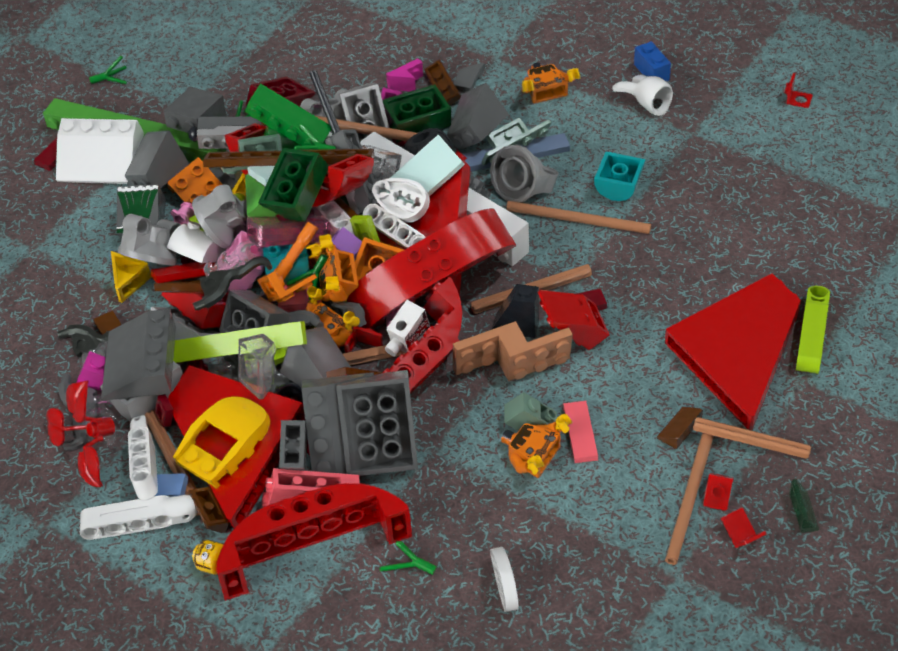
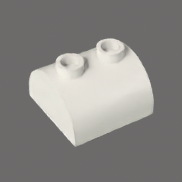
[167,221,226,263]

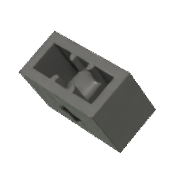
[279,420,307,471]

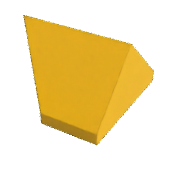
[111,251,152,303]

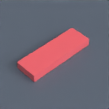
[563,401,598,463]

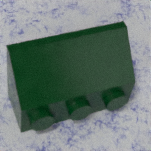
[382,84,452,142]
[258,148,329,222]

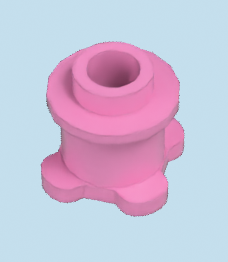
[170,202,195,225]

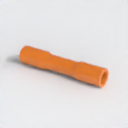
[274,221,319,281]

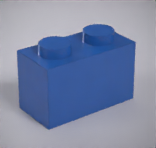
[634,41,671,82]

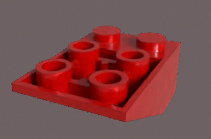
[538,290,610,350]
[161,291,228,329]

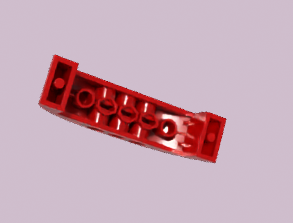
[225,123,374,207]
[347,208,516,330]
[216,483,412,601]

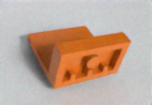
[167,157,223,203]
[257,271,317,303]

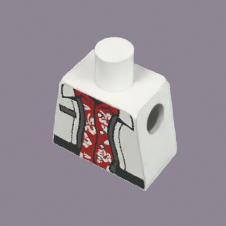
[385,300,430,356]

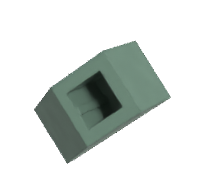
[504,392,557,431]

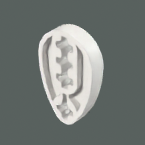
[372,178,430,222]
[490,547,518,612]

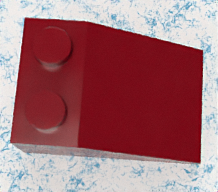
[245,76,316,107]

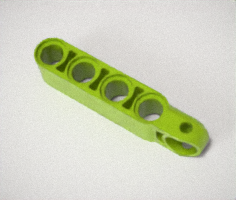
[796,286,830,374]

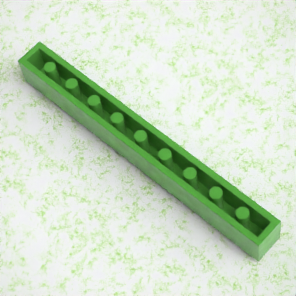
[43,98,227,162]

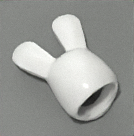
[612,75,673,116]

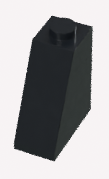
[492,284,539,338]

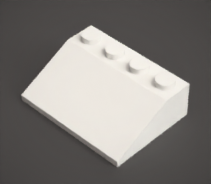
[56,118,144,184]

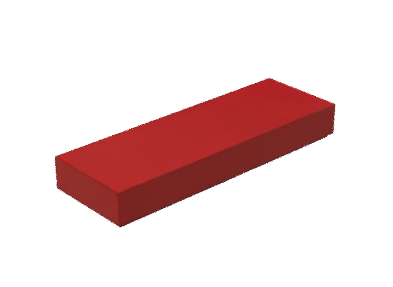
[150,262,219,284]

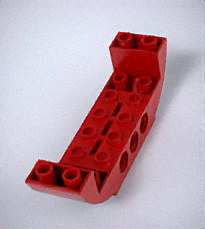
[346,277,462,394]

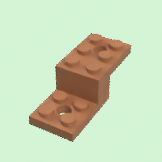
[453,321,573,381]

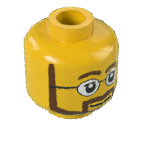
[192,540,223,575]

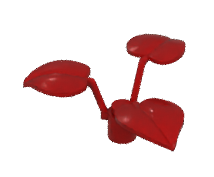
[46,381,115,487]

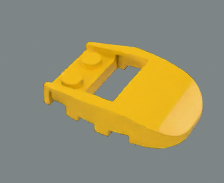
[173,397,270,489]

